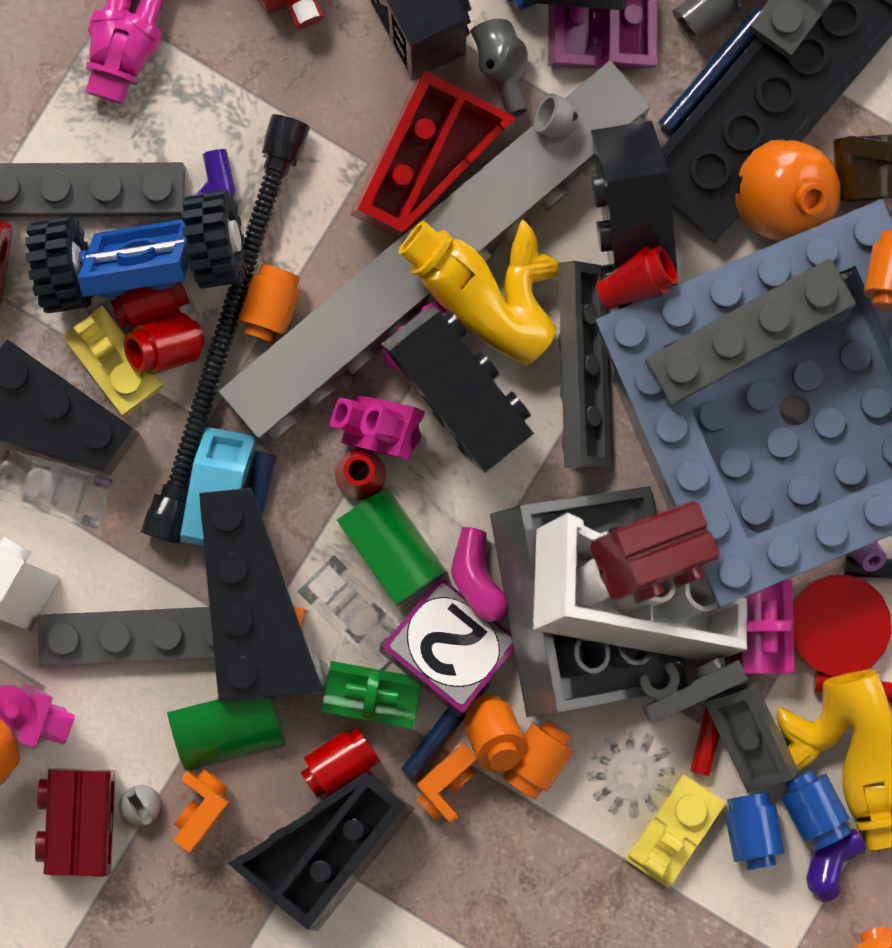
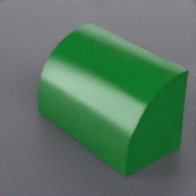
[337,488,447,606]
[167,696,286,771]

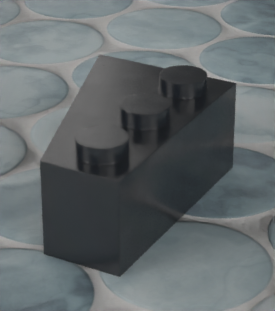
[370,0,472,81]
[591,120,678,309]
[381,306,534,473]
[0,339,140,475]
[227,772,415,931]

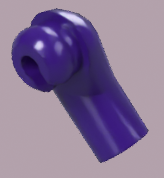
[190,149,235,198]
[806,828,866,902]

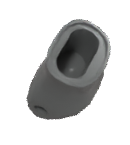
[470,19,528,117]

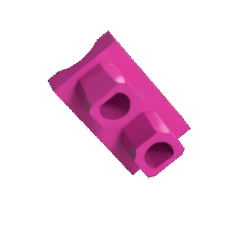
[330,395,425,461]
[740,580,794,674]
[0,683,75,748]

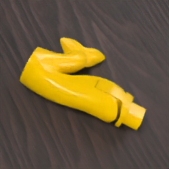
[398,220,560,366]
[777,670,892,850]

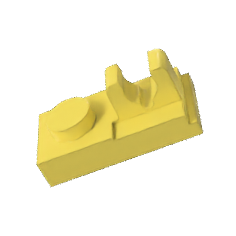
[62,305,165,417]
[625,773,726,888]

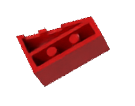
[350,71,516,238]

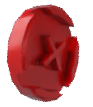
[793,575,892,676]

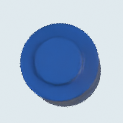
[780,769,851,851]
[724,792,785,871]

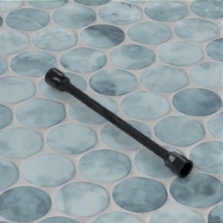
[140,114,310,545]

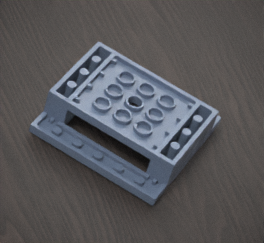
[594,199,892,609]

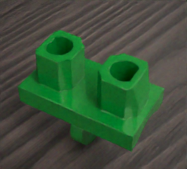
[321,661,421,729]

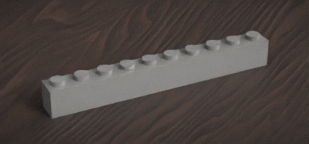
[219,60,650,442]

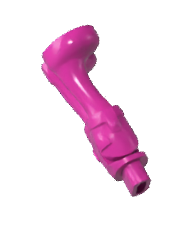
[85,0,164,104]

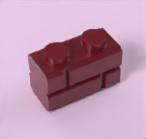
[589,501,720,604]
[35,768,116,877]

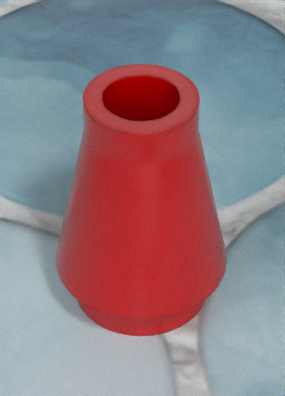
[596,246,678,310]
[335,449,386,500]

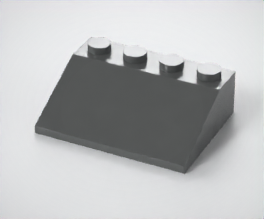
[490,486,687,717]

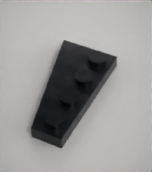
[199,488,324,702]

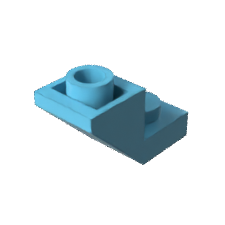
[181,427,256,546]

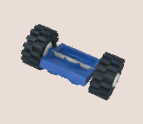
[25,190,247,313]

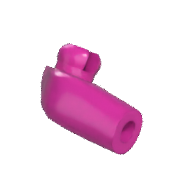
[451,527,508,622]

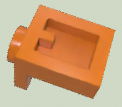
[416,742,477,824]
[173,769,233,853]

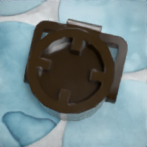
[833,134,892,201]

